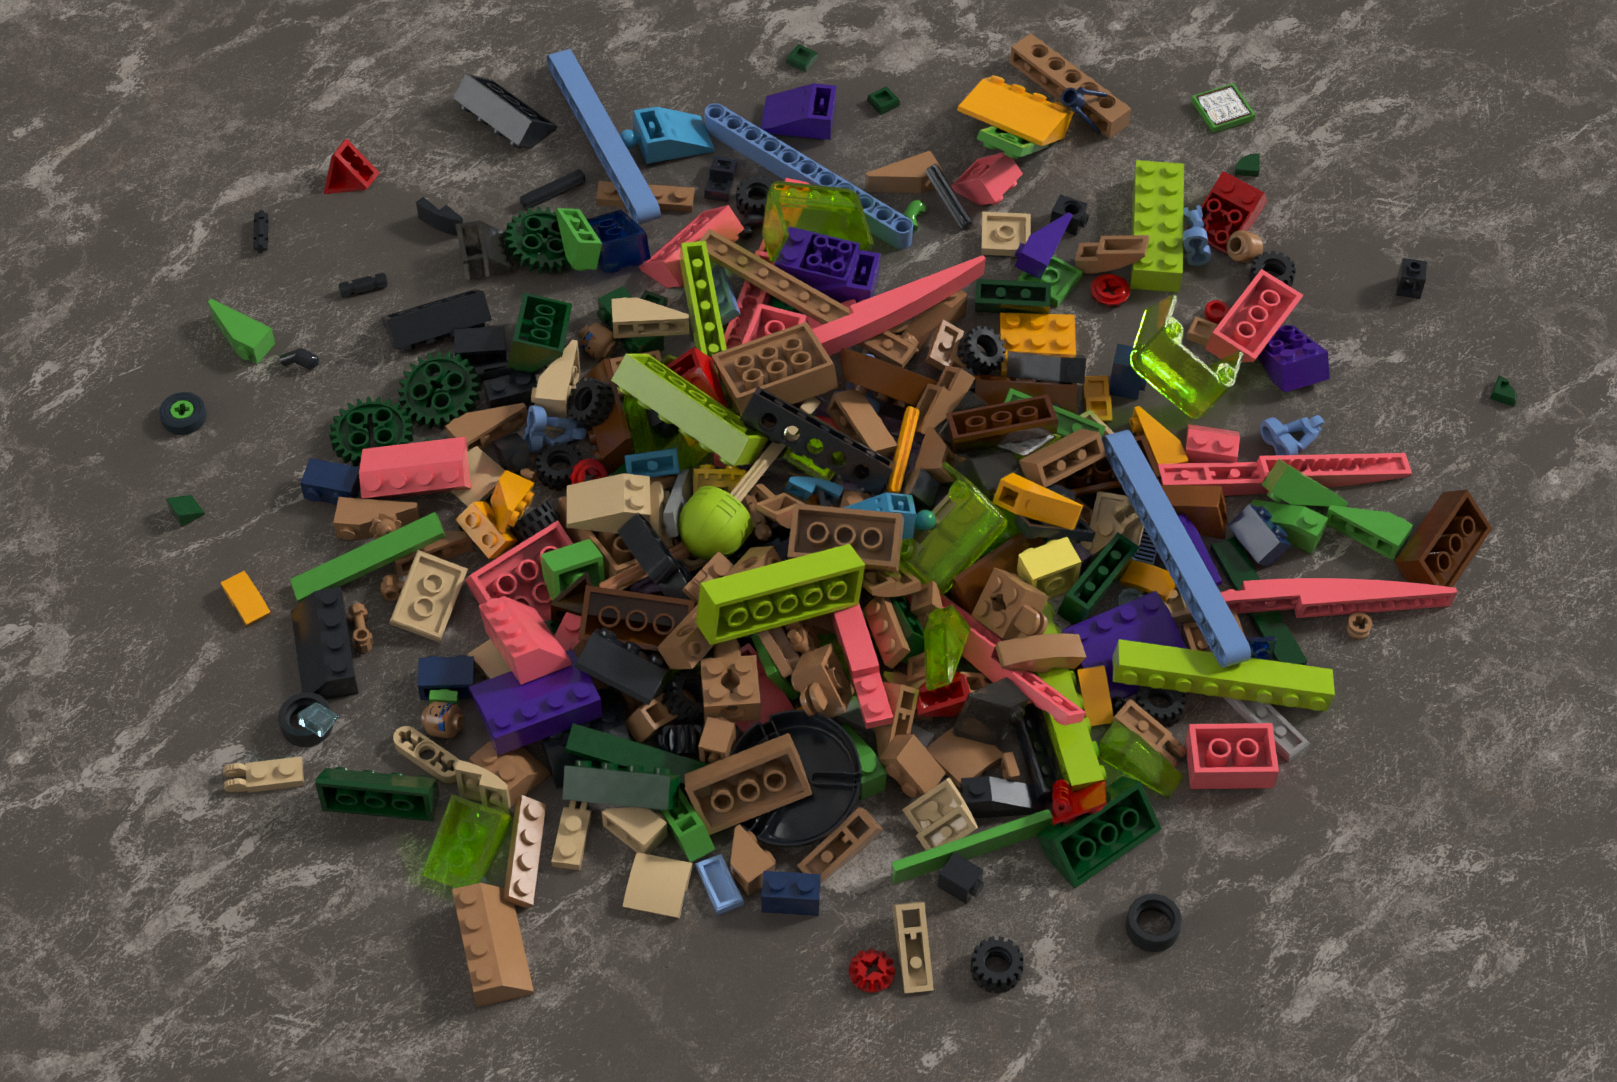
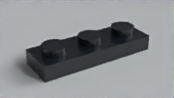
[1014,514,1096,543]

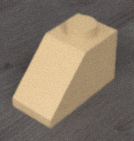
[602,807,668,854]

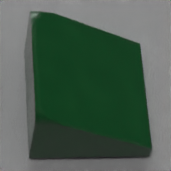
[166,495,205,527]

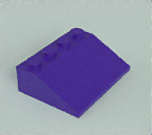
[1062,591,1186,699]
[469,649,603,755]

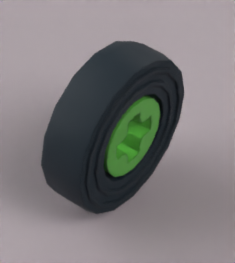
[159,392,207,435]

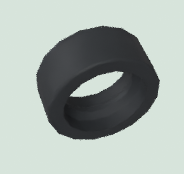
[278,692,333,747]
[1125,893,1182,952]

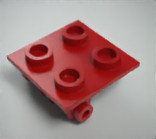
[1052,780,1107,825]

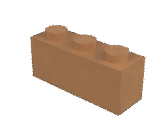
[826,389,898,468]
[1019,429,1106,488]

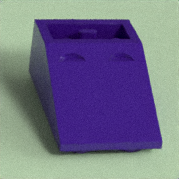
[760,83,837,140]
[775,226,860,286]
[811,250,881,303]
[1258,325,1330,392]

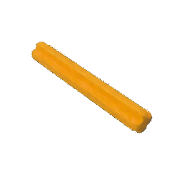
[886,406,920,494]

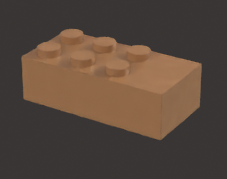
[787,503,904,573]

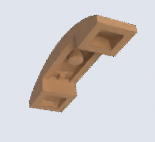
[907,581,944,684]

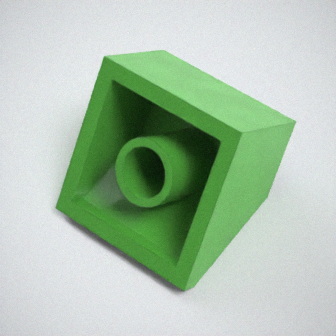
[540,539,605,601]

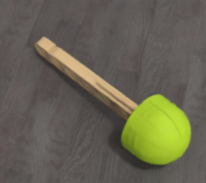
[679,397,821,560]

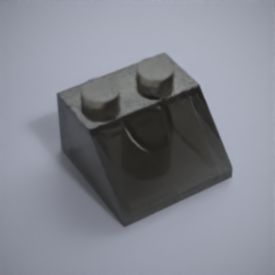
[952,677,1029,745]

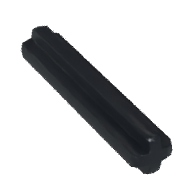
[926,164,973,229]
[520,169,586,209]

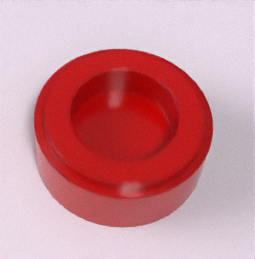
[1204,300,1230,324]

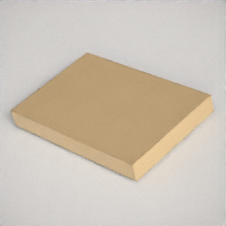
[389,550,468,643]

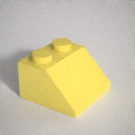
[1017,537,1081,601]

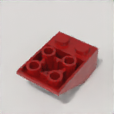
[1187,171,1268,255]
[666,347,728,445]

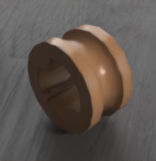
[1346,612,1372,640]

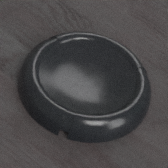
[729,710,862,847]

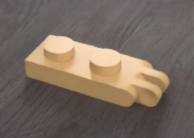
[551,800,592,870]

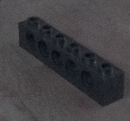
[739,386,896,496]

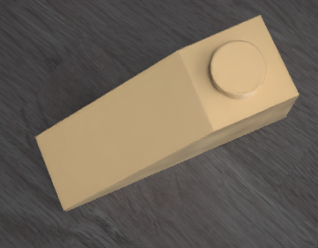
[612,298,689,338]
[892,902,934,993]

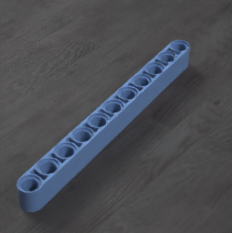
[547,49,661,225]
[705,103,913,249]
[1101,430,1251,668]

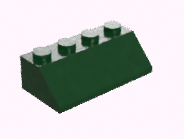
[507,292,572,372]
[315,767,440,822]
[1036,776,1162,888]

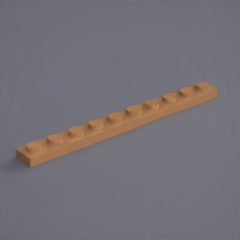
[699,229,916,368]

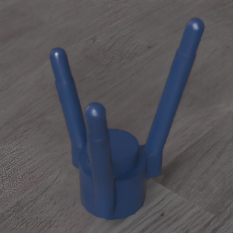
[1060,86,1107,134]

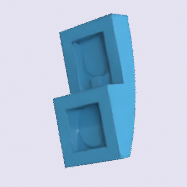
[784,476,844,505]

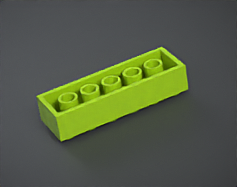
[1130,160,1184,292]
[611,354,768,467]
[696,544,865,645]

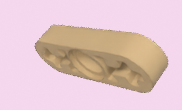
[393,726,459,784]

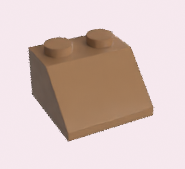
[469,741,551,808]

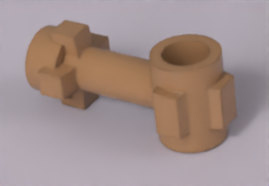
[381,575,405,601]
[347,603,374,653]

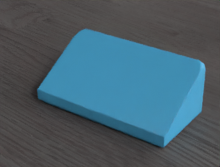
[625,448,680,478]

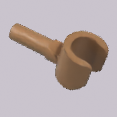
[521,454,538,484]

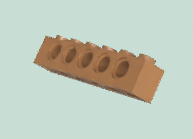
[1010,33,1131,139]
[657,546,782,669]

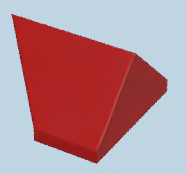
[323,138,380,194]
[916,667,972,717]

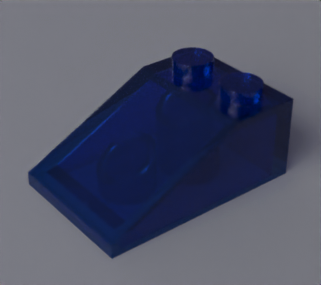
[586,210,651,273]

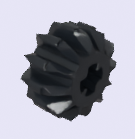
[658,725,704,753]

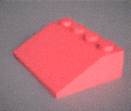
[464,520,573,622]

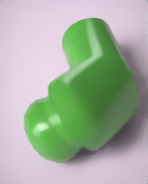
[903,200,926,233]

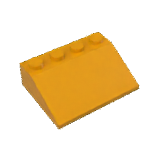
[957,75,1074,146]

